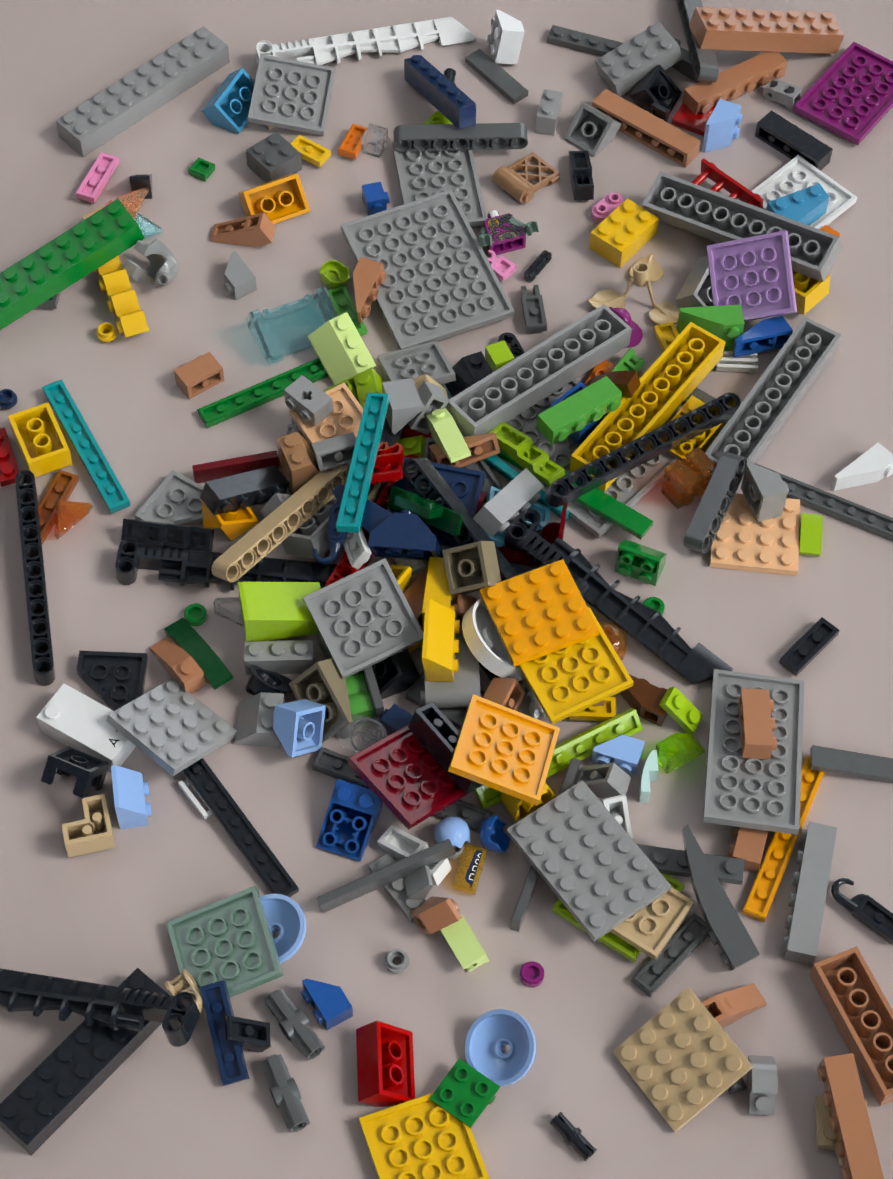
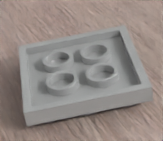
[378,341,456,384]

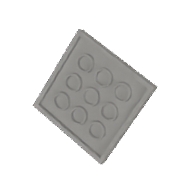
[248,54,336,136]
[303,558,423,678]
[106,678,237,776]

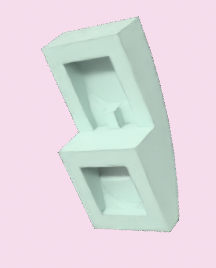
[639,750,658,802]

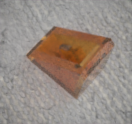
[55,501,93,539]

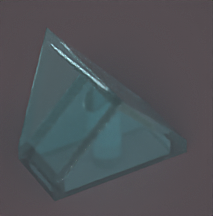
[133,213,163,236]

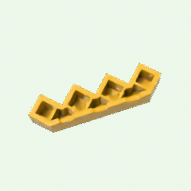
[93,255,149,338]

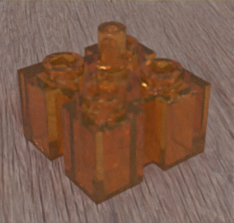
[661,447,715,509]

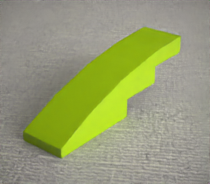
[488,422,565,486]

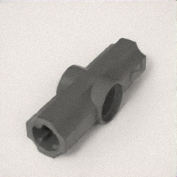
[265,989,325,1061]
[261,1054,310,1132]

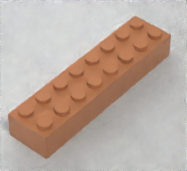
[689,7,844,54]

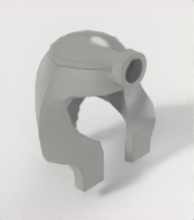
[124,239,179,286]

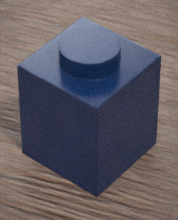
[380,703,413,736]

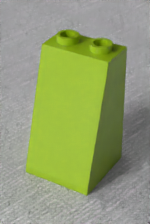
[238,582,321,642]

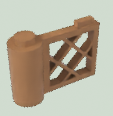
[492,152,560,204]

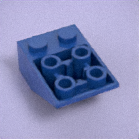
[316,779,383,861]

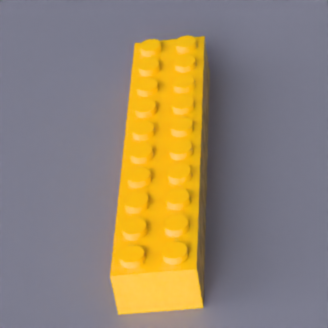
[569,322,725,492]

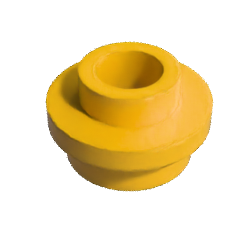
[96,322,117,342]

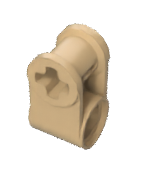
[164,968,205,1017]

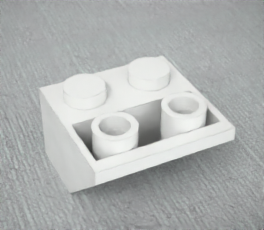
[487,10,525,64]

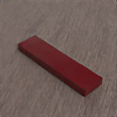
[192,451,279,483]

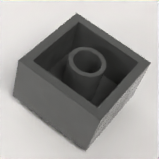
[246,131,302,183]

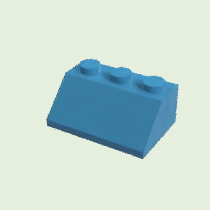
[201,68,255,134]

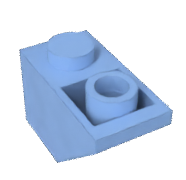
[591,735,645,775]

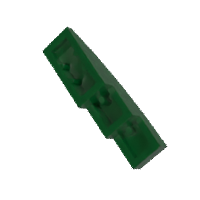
[164,618,233,690]

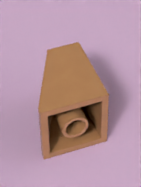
[277,432,320,496]

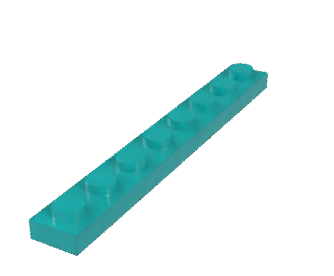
[42,379,131,514]
[336,393,390,533]

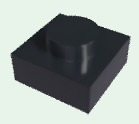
[649,102,671,122]

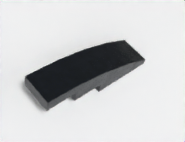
[121,518,214,551]

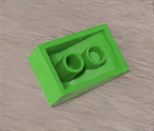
[676,305,745,351]

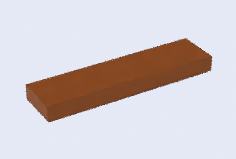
[29,470,79,545]

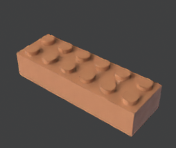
[809,946,893,1106]

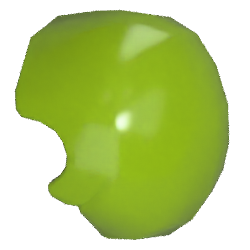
[319,260,350,289]

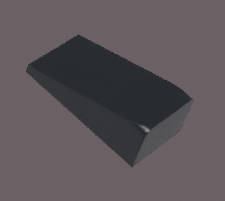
[225,1015,271,1052]

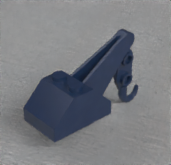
[313,485,441,564]

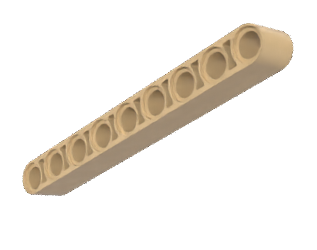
[211,463,351,582]

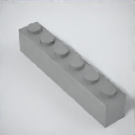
[781,821,837,966]

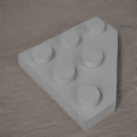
[135,470,204,525]

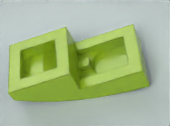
[799,513,823,556]

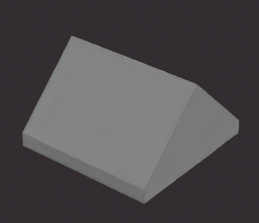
[382,378,425,435]

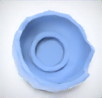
[434,816,470,848]

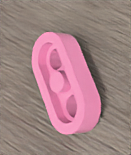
[591,193,624,223]

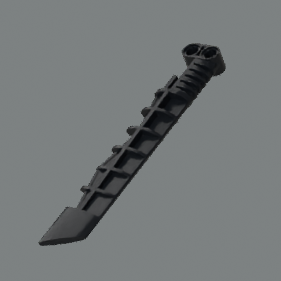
[504,508,733,684]
[115,538,337,591]
[0,968,200,1047]

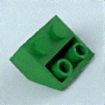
[615,539,667,586]

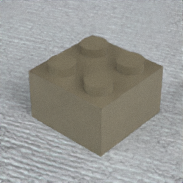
[442,541,501,595]

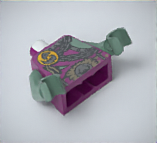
[478,210,539,255]

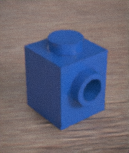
[362,182,390,216]

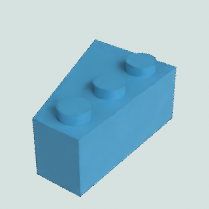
[766,183,829,226]

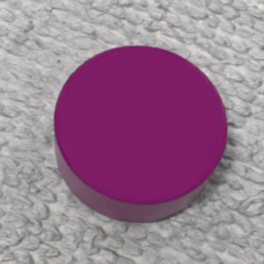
[520,961,544,988]

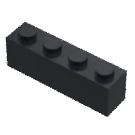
[755,110,833,171]
[200,465,289,515]
[408,702,482,794]

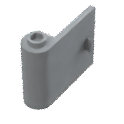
[420,644,481,709]

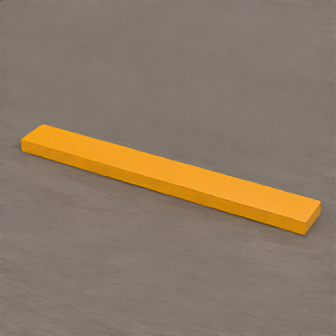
[742,755,825,922]

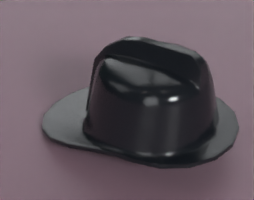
[246,665,293,695]

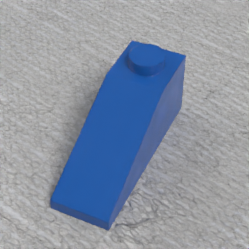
[732,316,793,358]

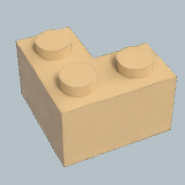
[61,793,116,858]

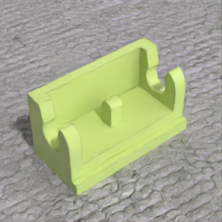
[441,914,489,972]

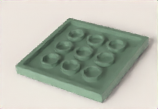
[166,886,284,998]

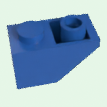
[301,978,353,1030]

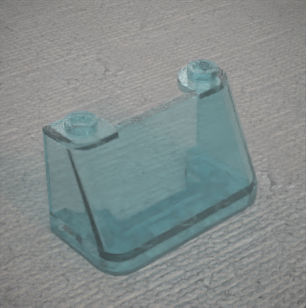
[246,286,338,364]

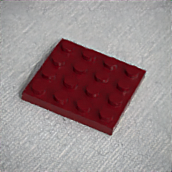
[347,725,474,830]

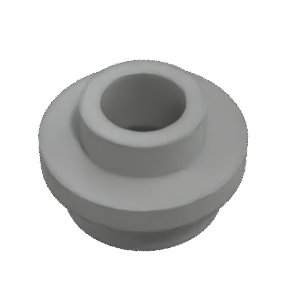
[385,949,409,973]

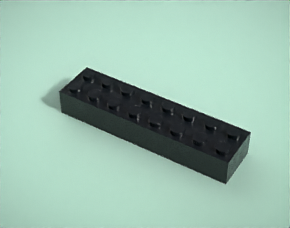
[0,968,170,1156]

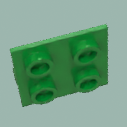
[429,1058,500,1128]

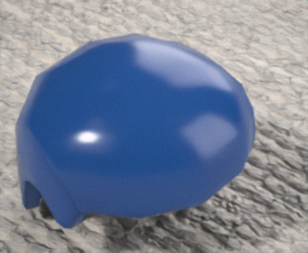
[479,816,510,852]

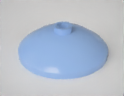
[261,894,306,963]
[465,1009,536,1086]

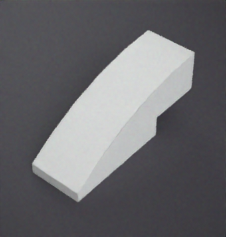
[377,825,452,886]

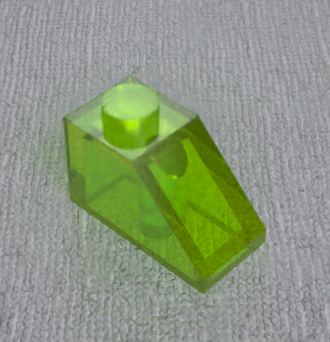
[655,733,705,774]

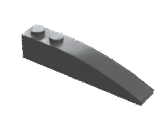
[682,825,760,970]

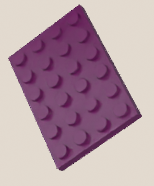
[793,42,893,146]

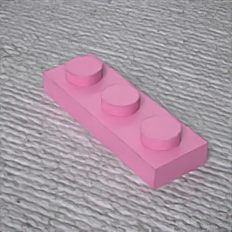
[76,152,119,204]

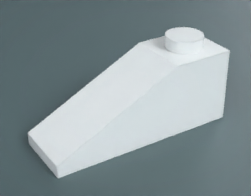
[831,442,893,491]

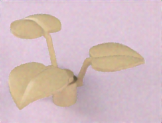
[588,253,679,325]

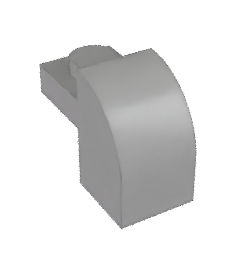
[747,1055,778,1115]

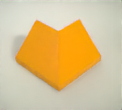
[201,500,258,541]

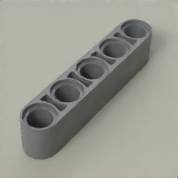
[683,452,747,553]

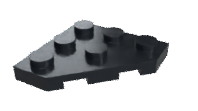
[77,651,148,711]

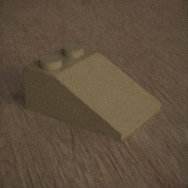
[289,658,352,743]

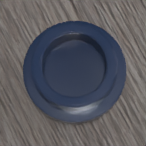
[0,389,18,409]

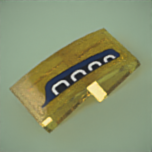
[452,843,488,895]

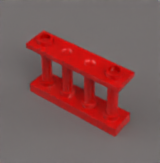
[691,158,764,209]

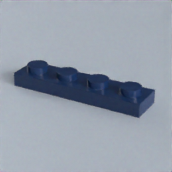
[200,980,249,1086]

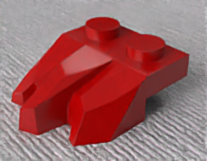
[370,442,404,486]

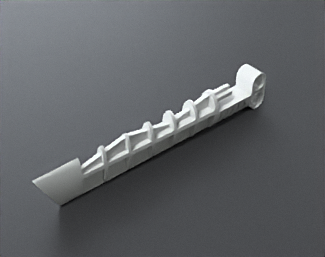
[256,17,476,65]

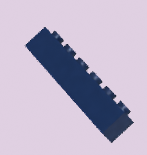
[404,55,476,129]

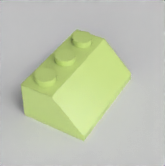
[307,312,377,385]

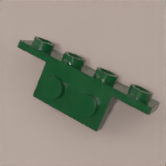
[388,486,463,536]

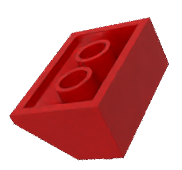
[356,1021,415,1107]

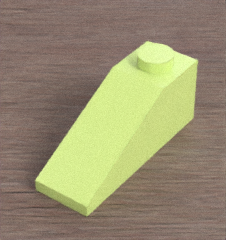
[426,408,472,463]

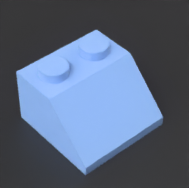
[702,99,743,153]
[273,699,326,757]
[111,765,152,829]

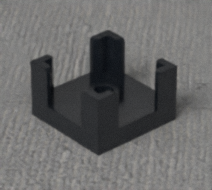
[41,746,110,798]

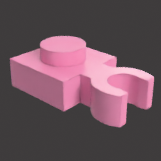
[487,250,517,282]

